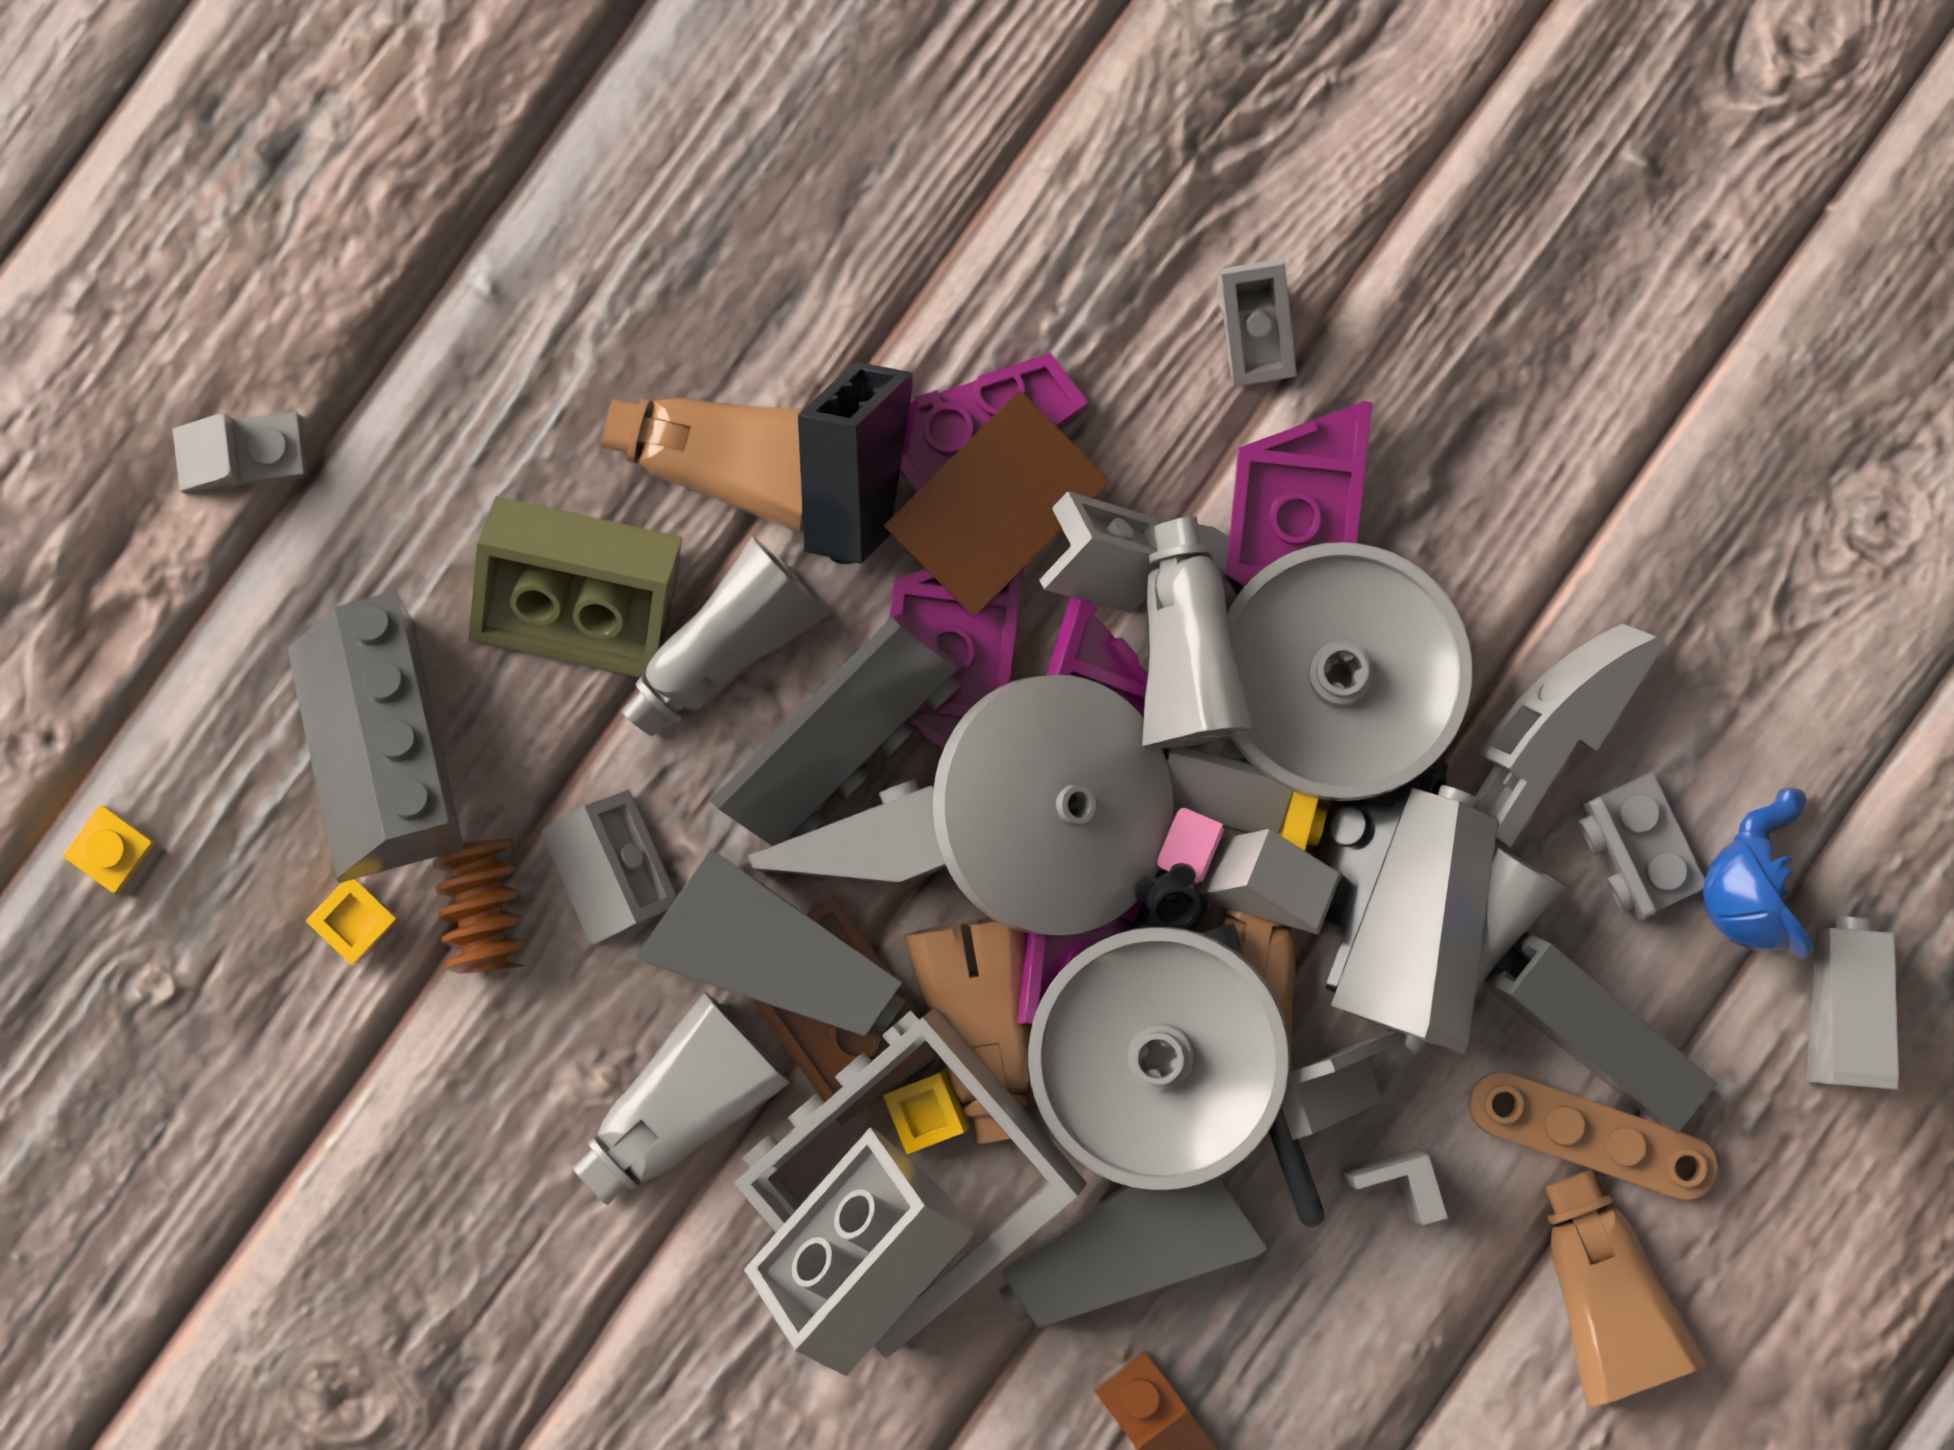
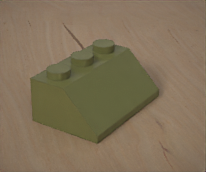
[468,496,683,677]

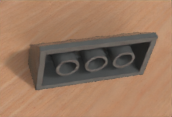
[287,590,464,883]
[710,610,966,846]

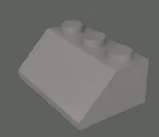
[744,1127,975,1377]

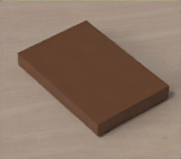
[883,390,1110,617]
[751,895,939,1126]

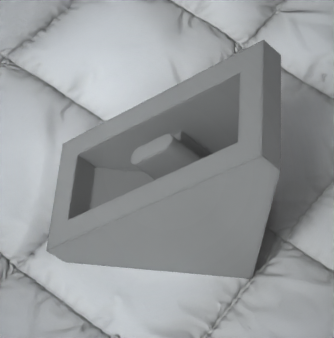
[1199,829,1340,934]

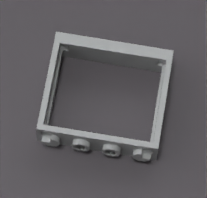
[733,1007,1087,1360]

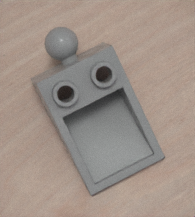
[748,779,947,885]

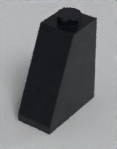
[798,361,913,564]

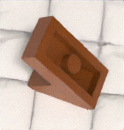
[1094,1350,1219,1450]

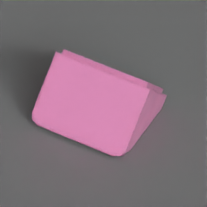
[1157,808,1225,885]

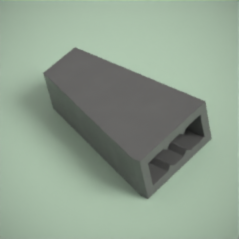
[636,849,906,1036]
[1482,932,1717,1134]
[999,1177,1268,1328]

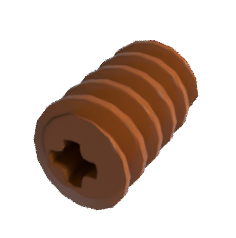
[433,839,525,974]

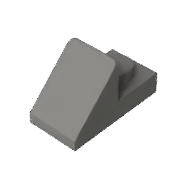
[1217,258,1297,387]
[173,411,308,493]

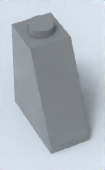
[1806,916,1899,1090]

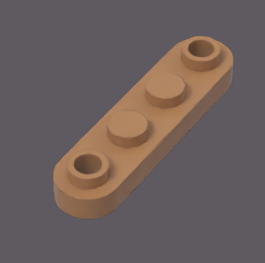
[1468,1072,1718,1200]

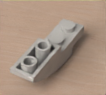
[1474,623,1666,848]

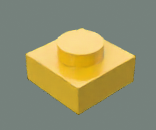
[1279,791,1327,851]
[62,805,156,894]
[306,879,399,965]
[883,1069,970,1154]

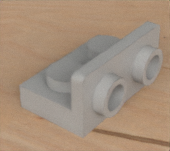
[1578,771,1705,920]

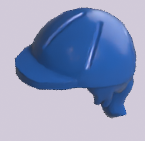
[1703,788,1814,960]

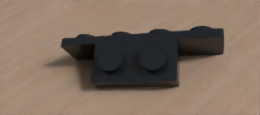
[1312,759,1448,993]

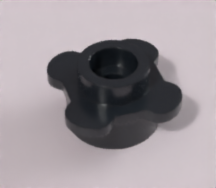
[1135,863,1209,929]

